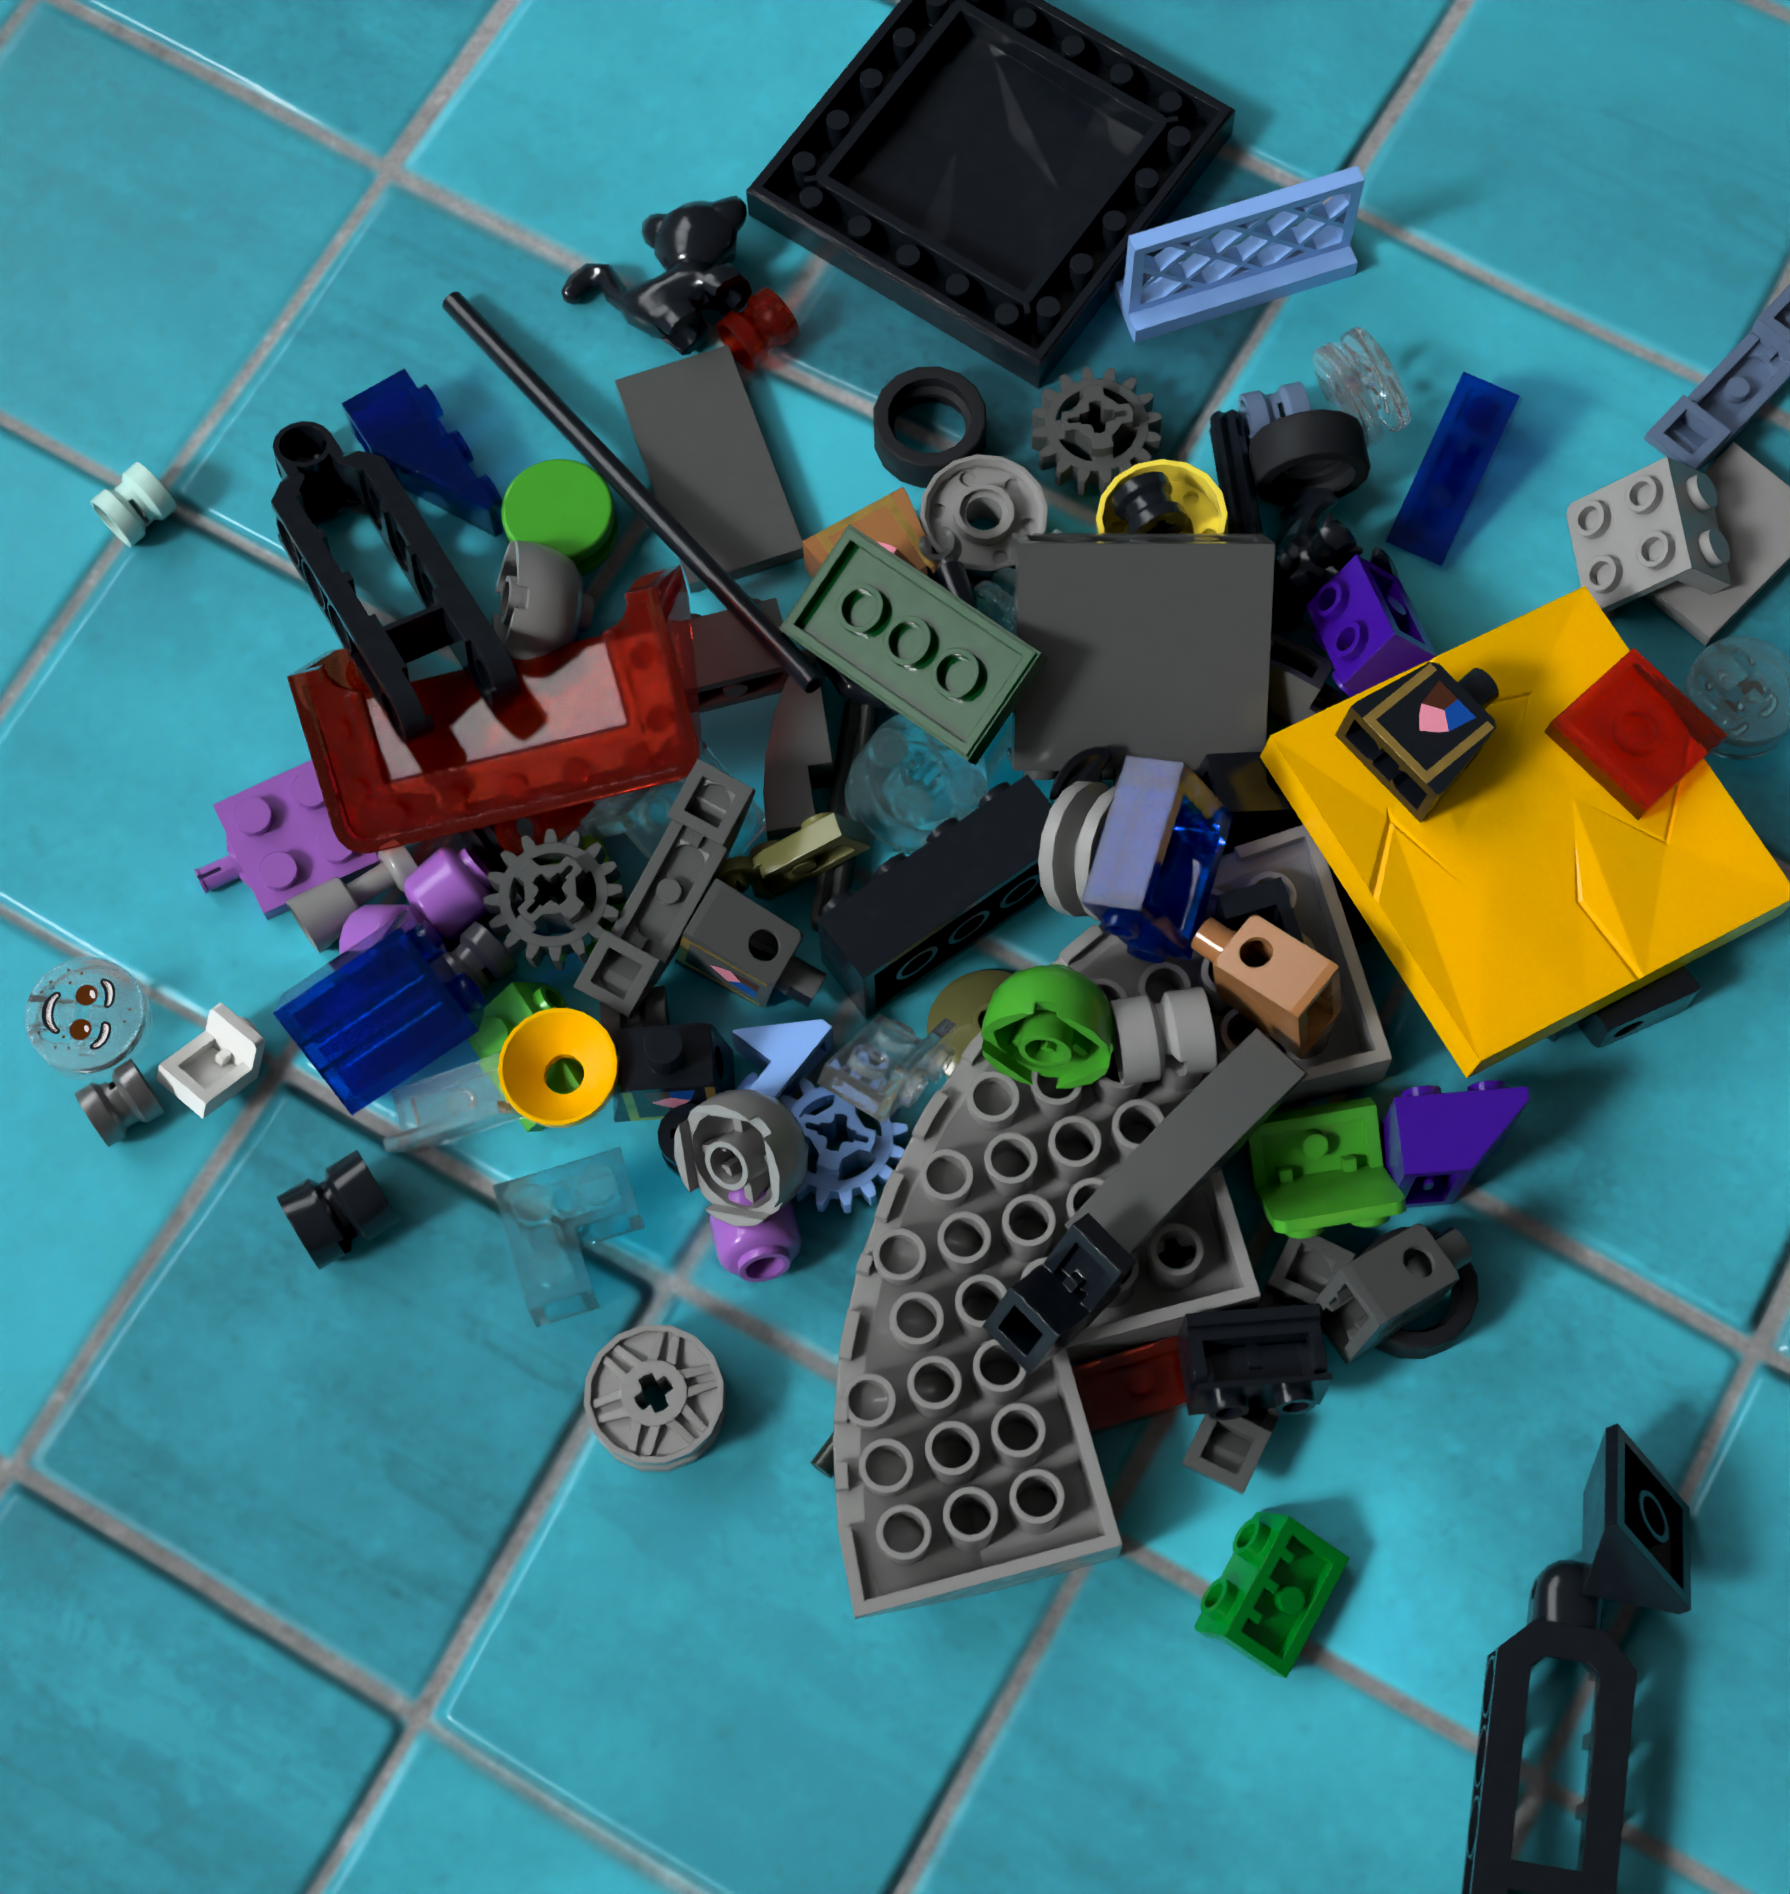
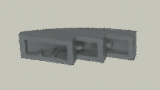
[1064,1028,1307,1256]

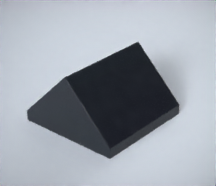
[1581,1424,1691,1614]

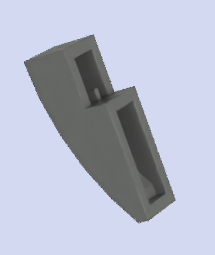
[763,649,834,841]

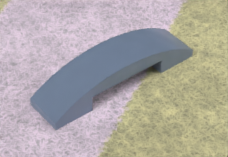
[1644,284,1790,471]

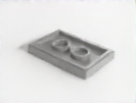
[1644,442,1790,646]

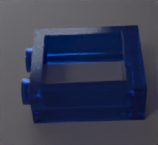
[1081,756,1234,963]

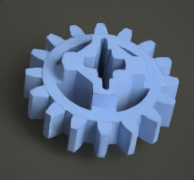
[779,1070,908,1213]

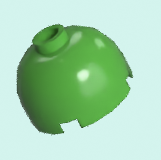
[981,964,1115,1089]

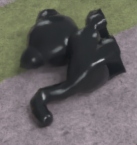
[561,195,752,355]

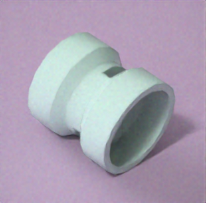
[90,462,177,548]

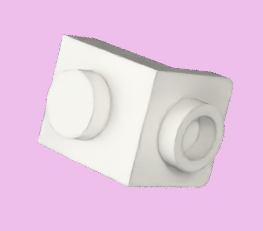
[156,1003,265,1119]

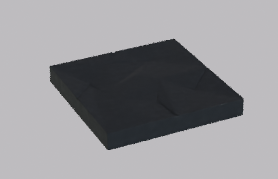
[746,0,1236,389]

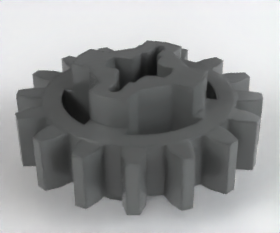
[1031,367,1162,496]
[484,829,627,970]

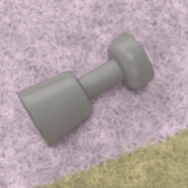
[285,836,418,954]

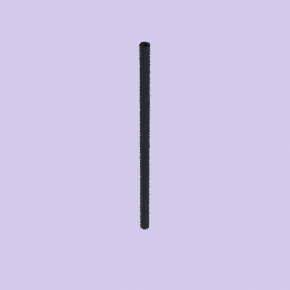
[442,292,825,693]

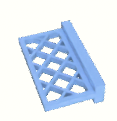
[1114,165,1365,343]

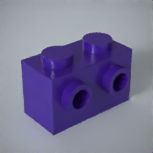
[1306,554,1437,697]

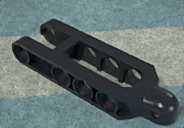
[271,421,521,745]
[1461,1559,1637,1894]

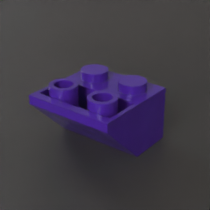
[1379,1080,1529,1208]

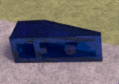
[1386,371,1523,566]

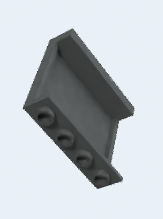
[1007,533,1275,780]

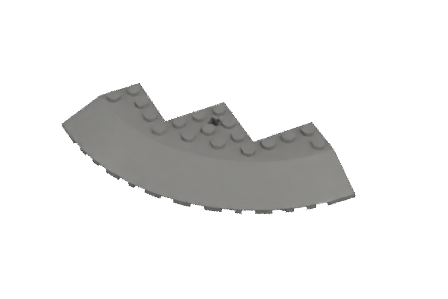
[833,825,1392,1619]

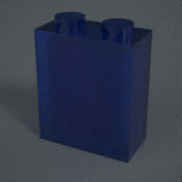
[273,909,485,1115]

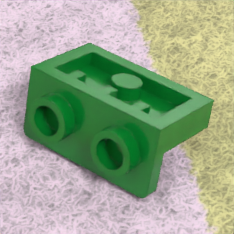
[1194,1512,1350,1678]

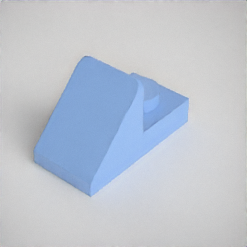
[731,1019,834,1101]

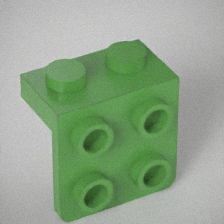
[1245,1097,1407,1238]

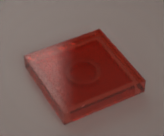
[1544,648,1728,820]

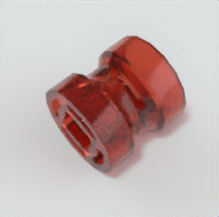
[716,287,800,371]

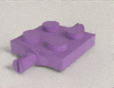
[194,752,401,920]

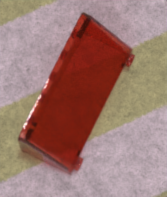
[287,565,703,854]

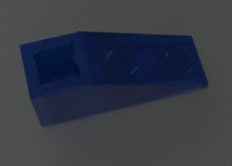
[342,368,503,537]

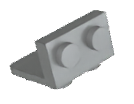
[1566,456,1732,613]

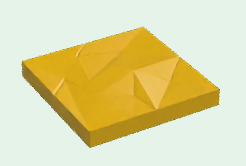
[1260,586,1790,1078]

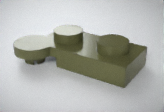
[717,812,872,901]

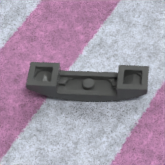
[573,759,756,1018]
[1181,1236,1355,1495]

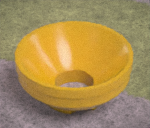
[498,1008,619,1128]

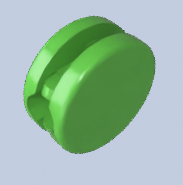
[501,459,618,576]

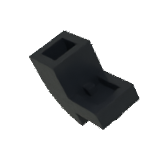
[982,1213,1137,1375]

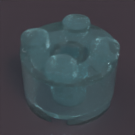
[844,714,988,854]

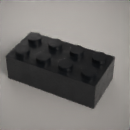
[817,774,1052,1020]

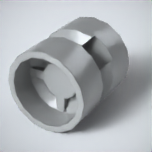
[1109,986,1217,1086]

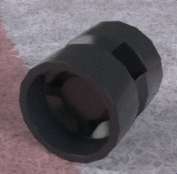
[277,1150,400,1270]

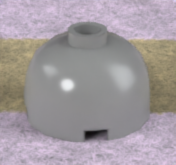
[492,540,594,665]
[674,1089,809,1227]

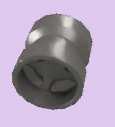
[74,1059,165,1147]

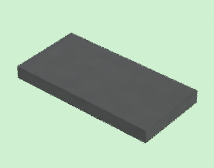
[615,345,804,593]

